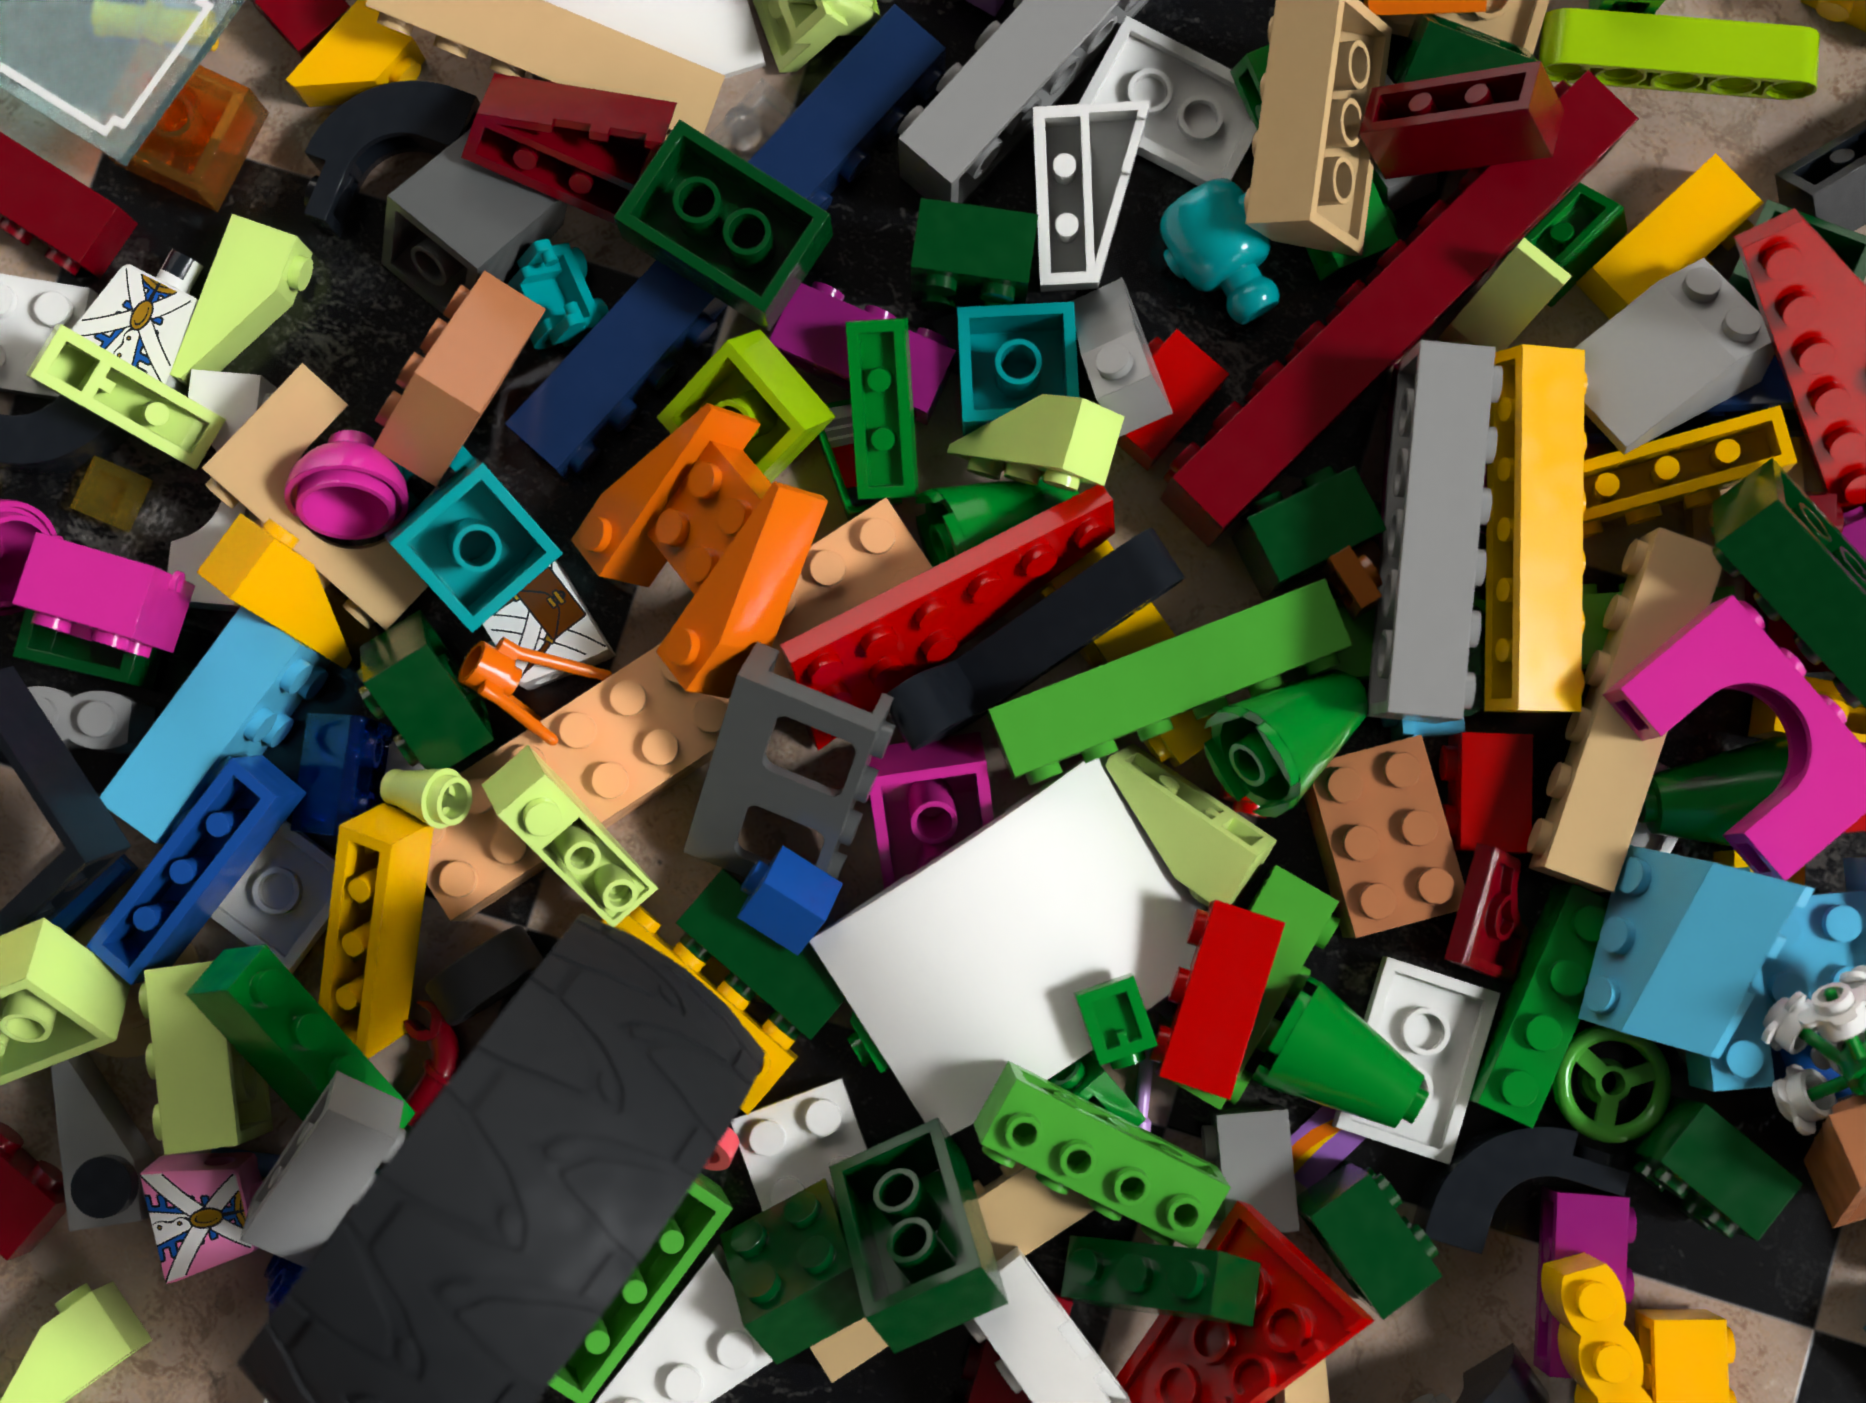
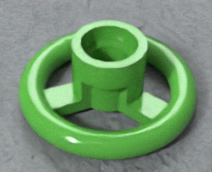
[1553,1025,1672,1143]

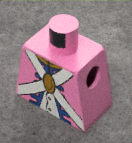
[140,1152,263,1284]

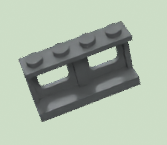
[683,642,896,880]

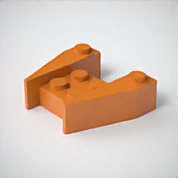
[571,403,828,699]

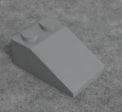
[1574,258,1775,455]

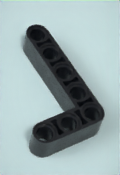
[886,527,1185,751]

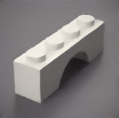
[167,369,277,612]

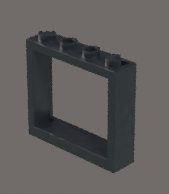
[0,666,131,936]

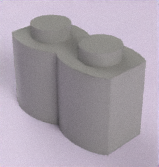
[27,686,156,755]

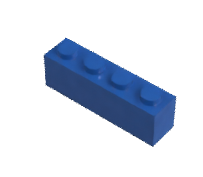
[86,755,307,985]

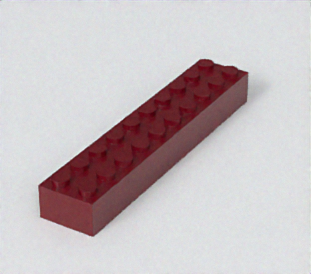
[1160,70,1639,547]

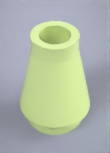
[380,768,472,829]

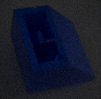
[290,713,395,837]

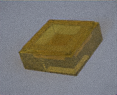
[70,455,153,533]

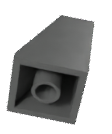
[381,129,568,320]

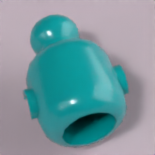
[1160,178,1280,325]

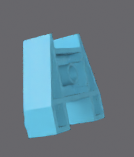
[1685,857,1866,1092]

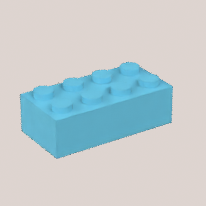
[100,606,331,844]

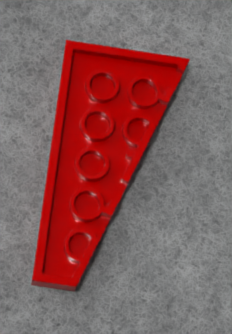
[1734,208,1866,513]
[780,485,1115,751]
[1116,1201,1375,1403]

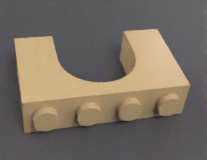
[202,363,439,630]

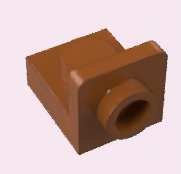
[1322,541,1383,620]

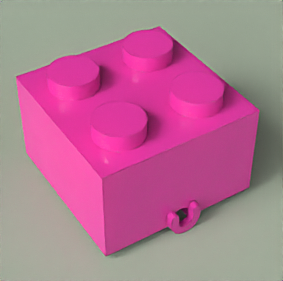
[12,532,196,658]

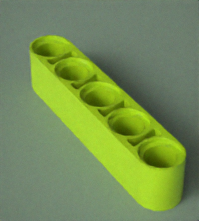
[1539,8,1820,100]

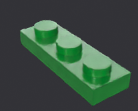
[846,317,919,500]

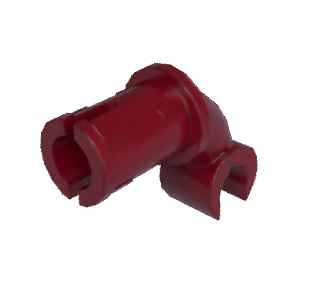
[403,1001,462,1128]

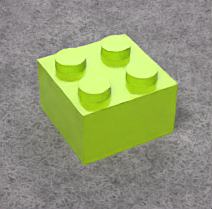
[657,329,836,483]

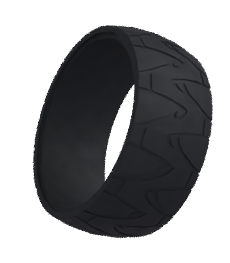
[236,914,765,1403]

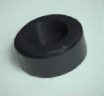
[71,1154,139,1218]

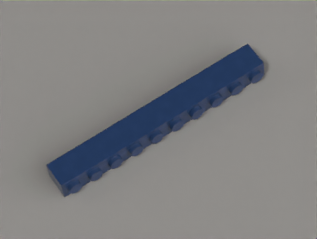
[505,4,946,481]

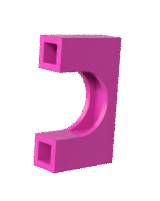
[1602,595,1866,881]

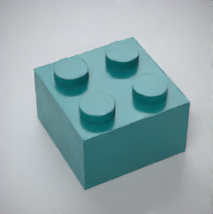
[957,301,1079,437]
[385,457,563,633]

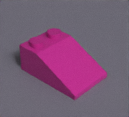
[869,732,994,889]

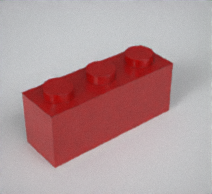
[1149,899,1286,1100]

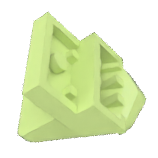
[753,0,881,73]

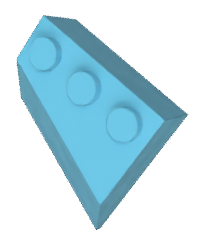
[1578,845,1815,1059]

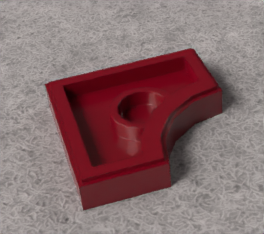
[1444,843,1529,984]

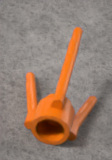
[458,637,613,746]

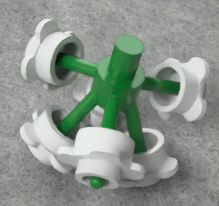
[1761,965,1866,1136]

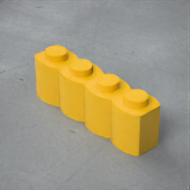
[1541,1252,1653,1403]

